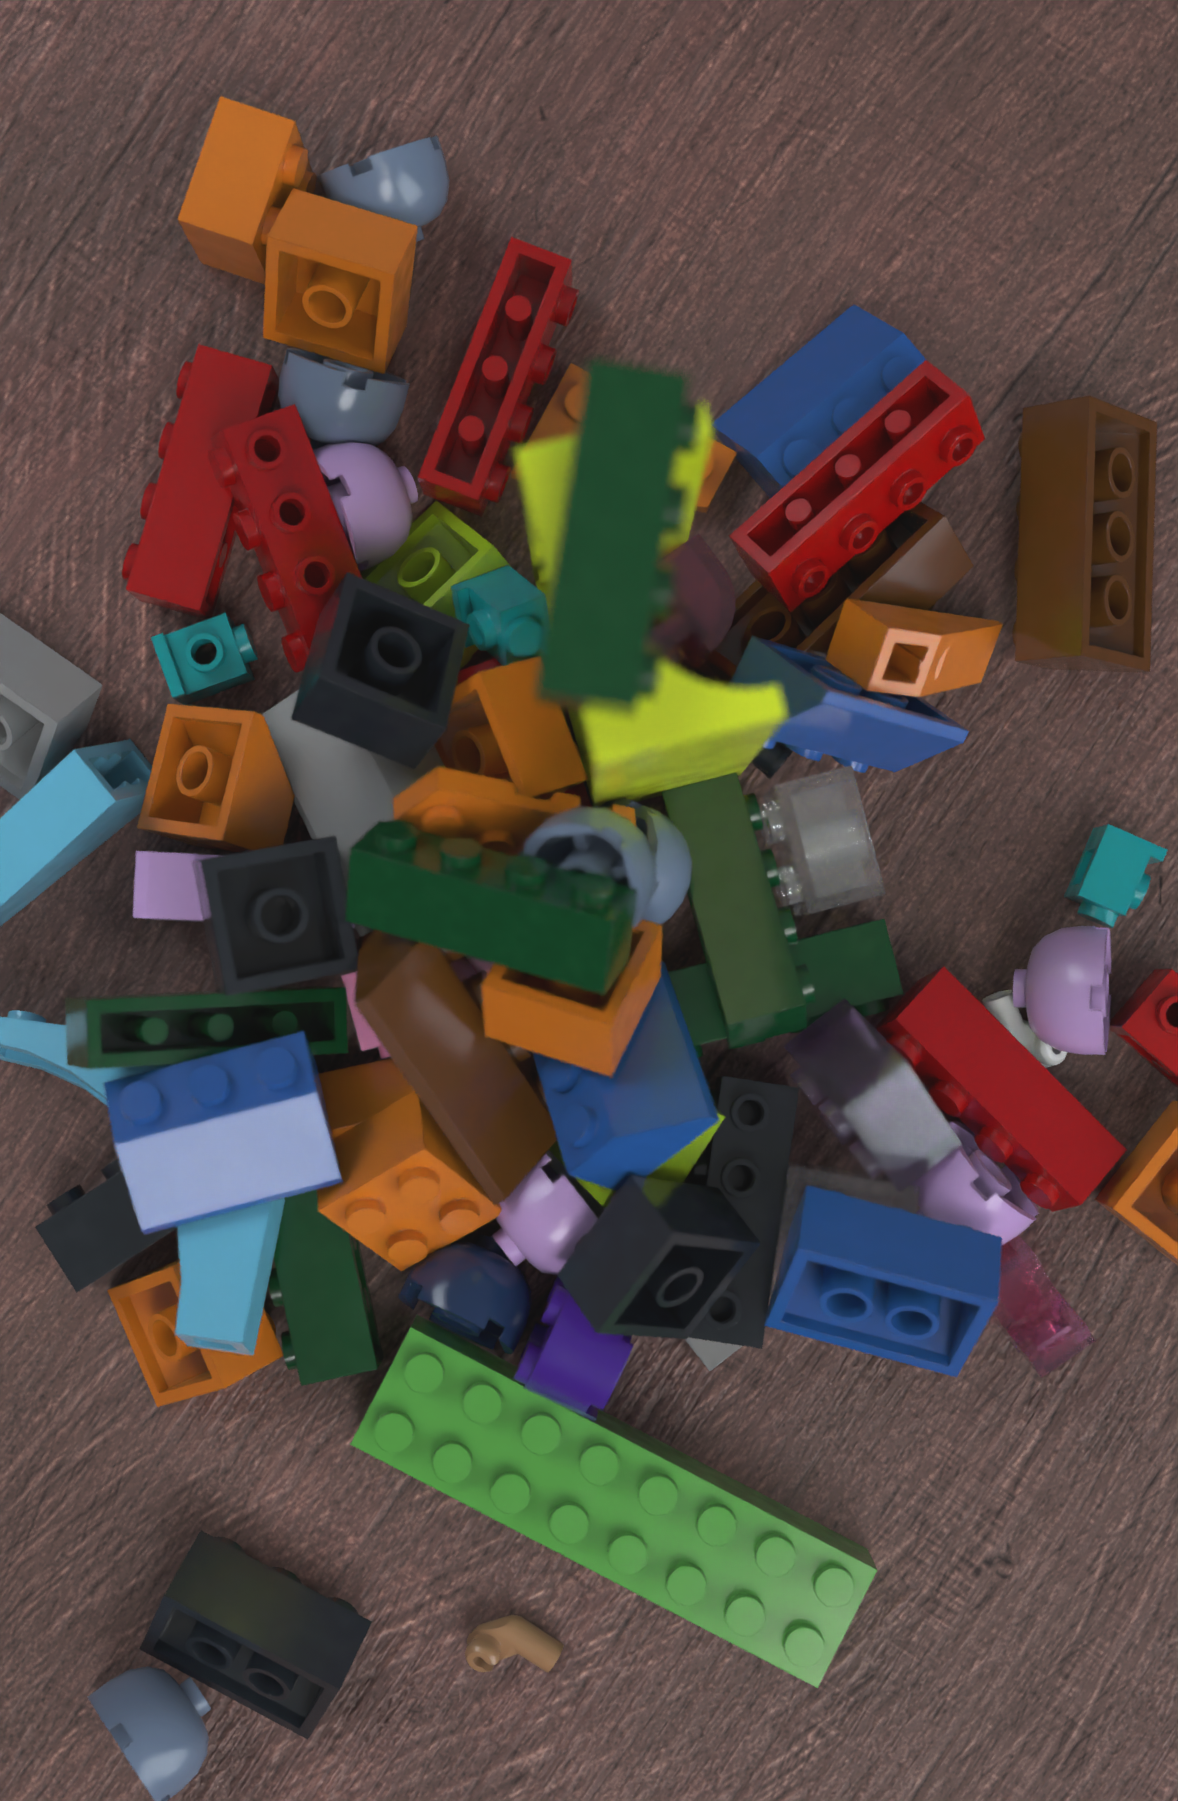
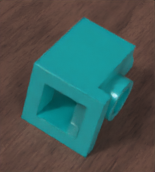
[451,565,548,666]
[151,613,258,705]
[1064,824,1168,928]

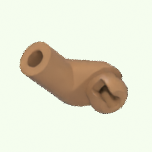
[465,1615,564,1673]

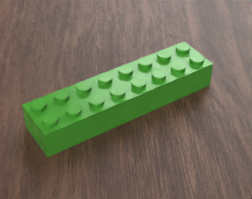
[350,1315,877,1688]

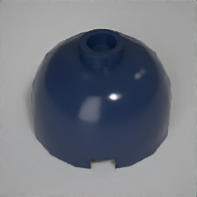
[398,1234,531,1354]

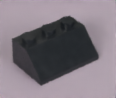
[140,1530,372,1740]

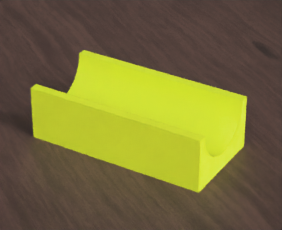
[515,402,786,808]

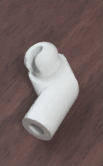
[982,990,1067,1068]

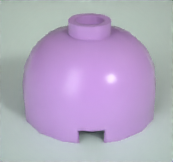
[313,442,418,572]
[1013,926,1111,1055]
[911,1120,1039,1245]
[492,1153,598,1275]

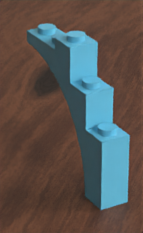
[0,1010,285,1356]

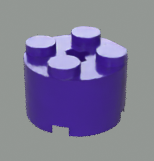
[513,1275,634,1421]

